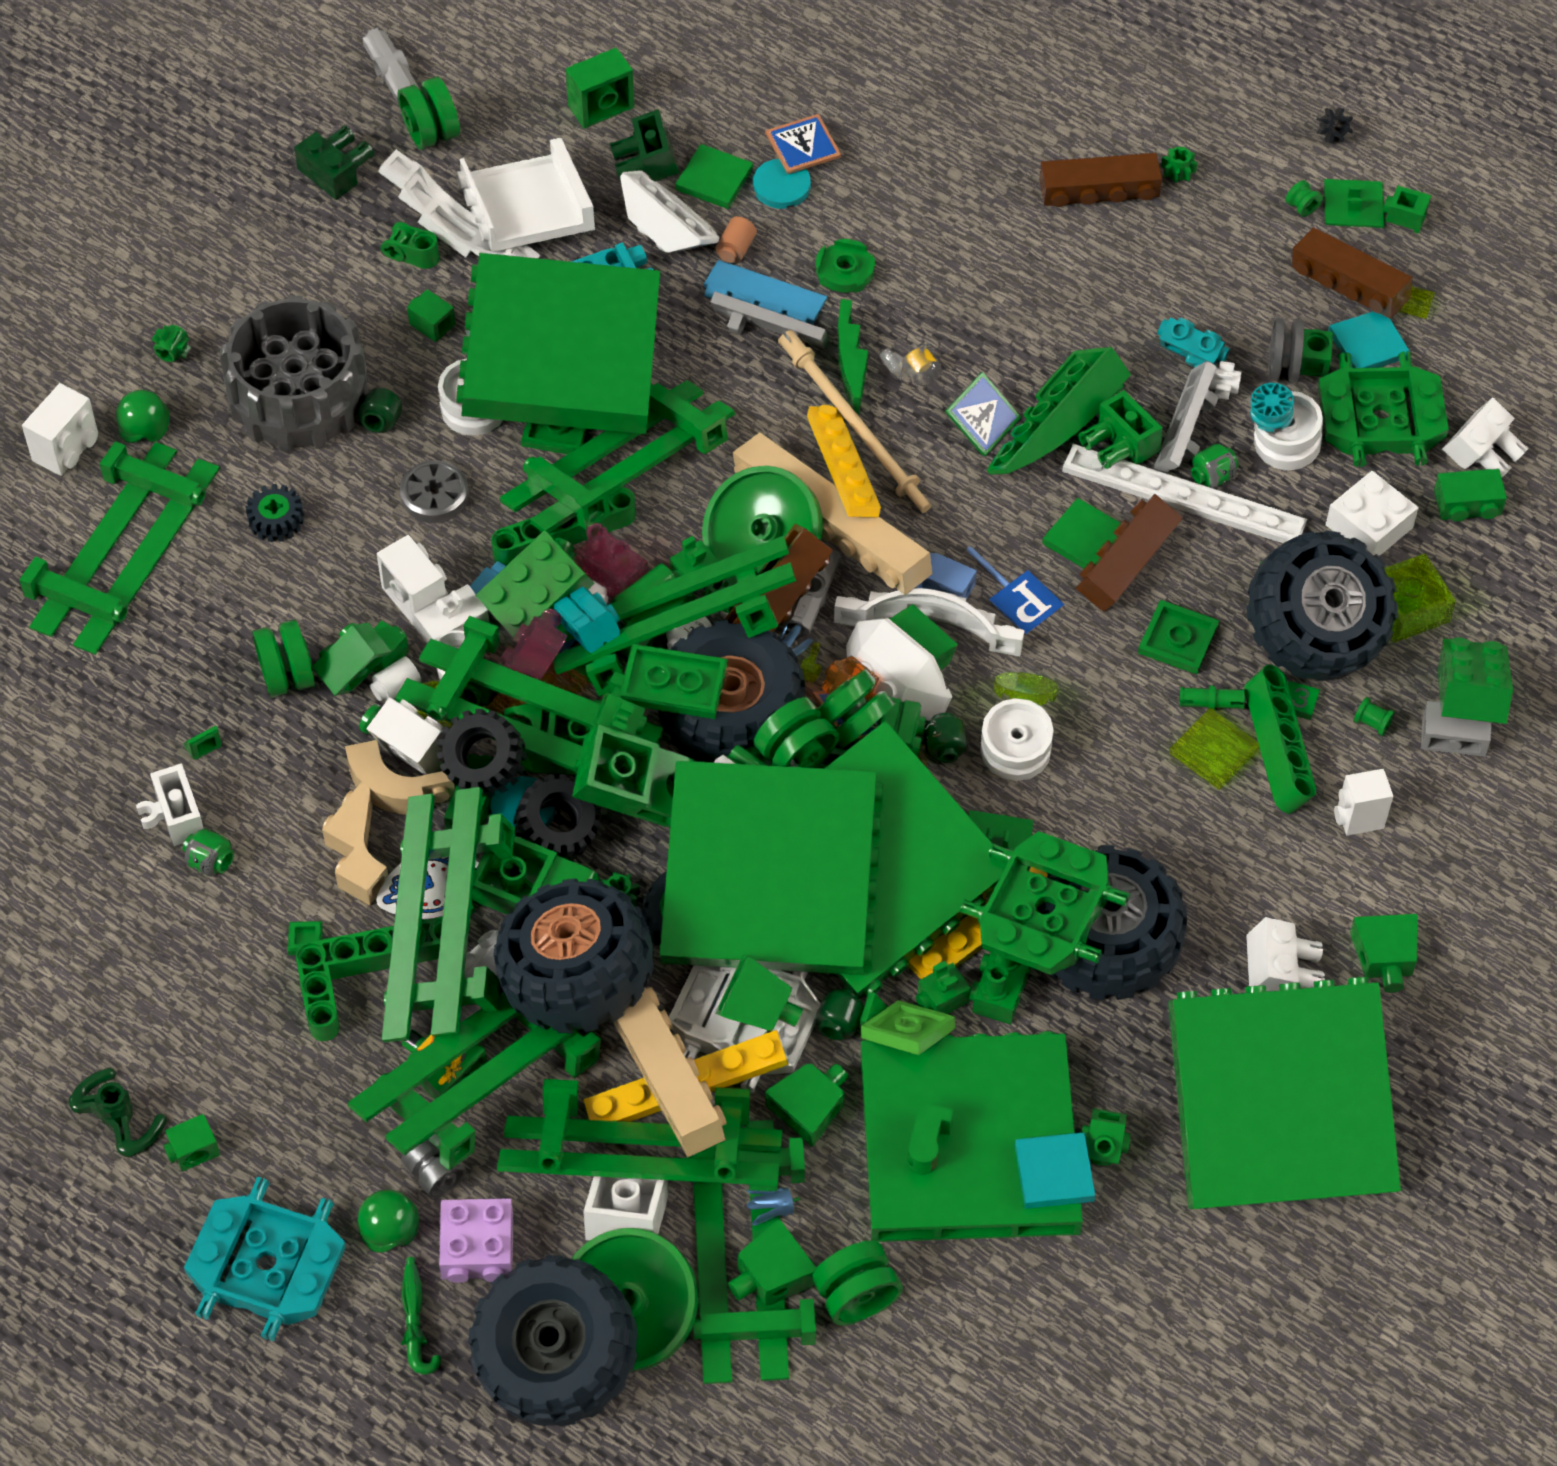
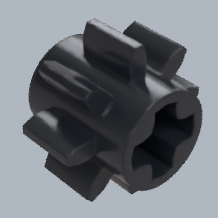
[1316,107,1353,143]

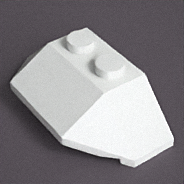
[620,170,720,253]
[846,618,952,721]

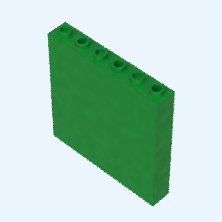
[456,252,660,434]
[825,721,1007,1000]
[660,761,883,975]
[1168,977,1401,1209]
[860,1031,1083,1242]

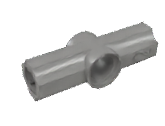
[363,28,419,103]
[783,549,841,637]

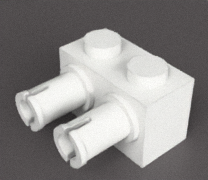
[1442,397,1528,477]
[1246,917,1325,992]

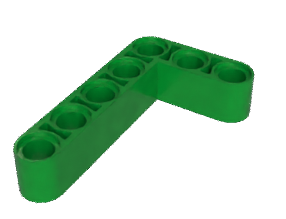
[296,916,443,1041]

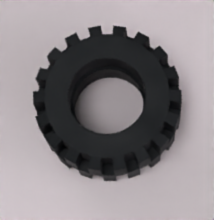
[437,709,527,797]
[513,774,601,861]

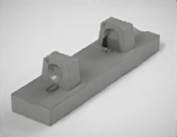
[710,292,829,351]
[1153,361,1219,473]

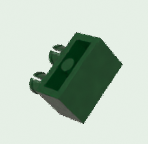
[609,109,680,181]
[294,125,374,200]

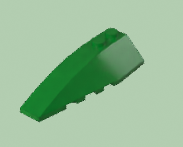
[986,347,1131,475]

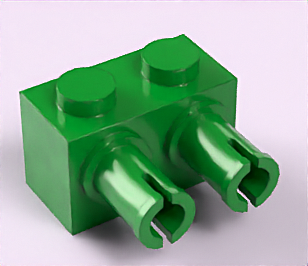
[1078,390,1163,469]
[969,953,1031,1025]

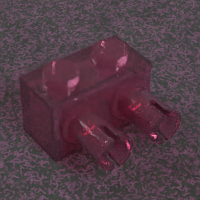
[576,523,648,597]
[499,609,567,680]

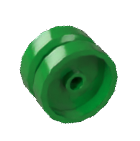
[397,76,460,150]
[252,619,315,699]
[818,668,895,749]
[754,697,839,768]
[812,1240,903,1326]

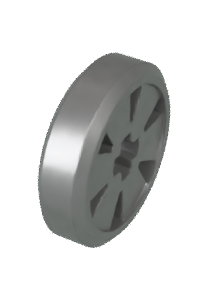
[400,460,469,523]

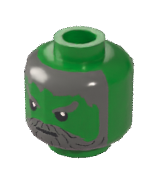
[1191,444,1239,489]
[183,828,234,877]

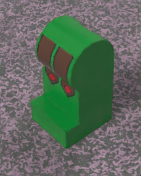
[907,1101,954,1174]

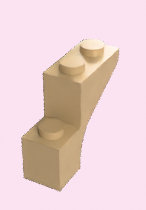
[322,782,388,906]

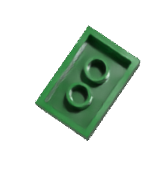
[476,530,595,647]
[1437,637,1513,724]

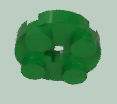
[816,239,875,293]

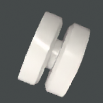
[438,358,503,436]
[1254,391,1323,471]
[980,698,1054,781]

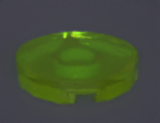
[993,672,1058,706]

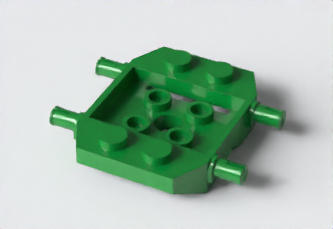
[1318,351,1449,467]
[960,831,1130,975]

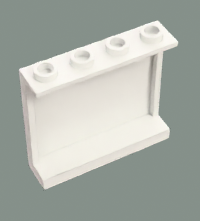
[456,138,595,252]

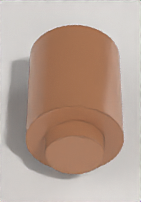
[716,217,757,263]

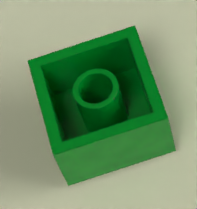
[565,47,635,129]

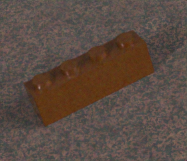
[1039,153,1162,207]
[1292,227,1413,319]
[1075,494,1183,612]
[724,524,833,632]

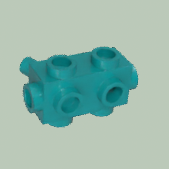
[1157,317,1230,368]

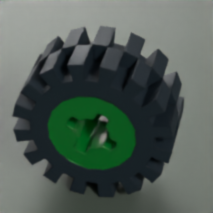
[246,484,304,542]

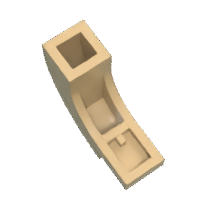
[345,740,455,815]

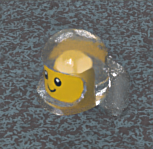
[879,342,942,387]

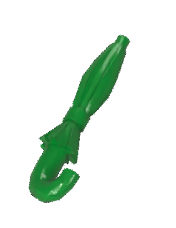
[401,1257,442,1375]

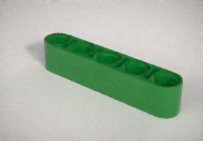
[491,487,636,566]
[1244,664,1316,814]

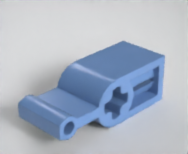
[916,553,977,599]

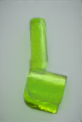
[801,642,822,683]

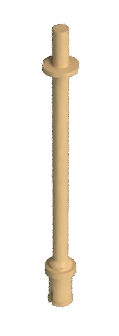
[778,330,931,513]

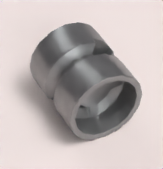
[401,1139,466,1199]

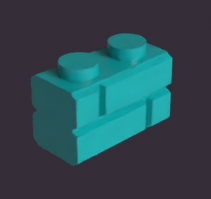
[554,586,620,653]

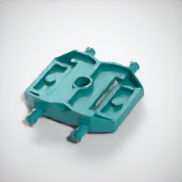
[184,1177,346,1341]

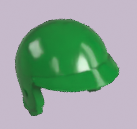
[115,390,170,443]
[358,1189,419,1253]

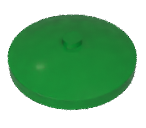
[702,466,823,576]
[571,1228,698,1373]

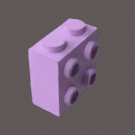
[439,1199,513,1283]

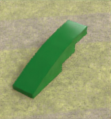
[838,299,868,415]

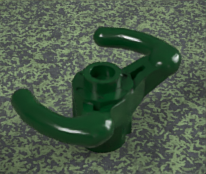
[68,1067,167,1157]

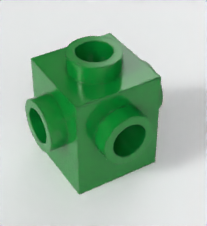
[1082,1108,1131,1166]

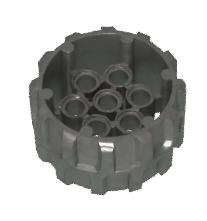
[220,296,368,452]

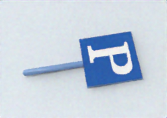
[967,547,1065,634]

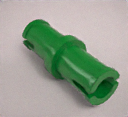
[1179,685,1245,711]

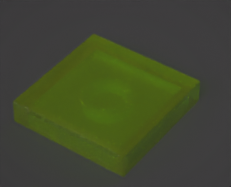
[1169,708,1260,790]

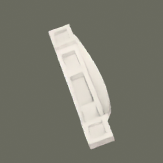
[378,149,540,258]
[834,588,1024,656]

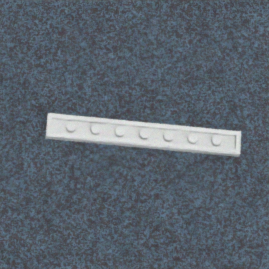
[1062,444,1307,543]

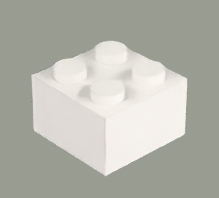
[22,383,98,476]
[1326,471,1419,556]
[376,535,448,628]
[367,697,446,775]
[584,1176,668,1240]

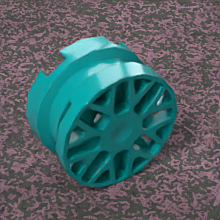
[1250,383,1294,432]

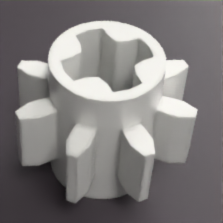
[1209,361,1241,400]

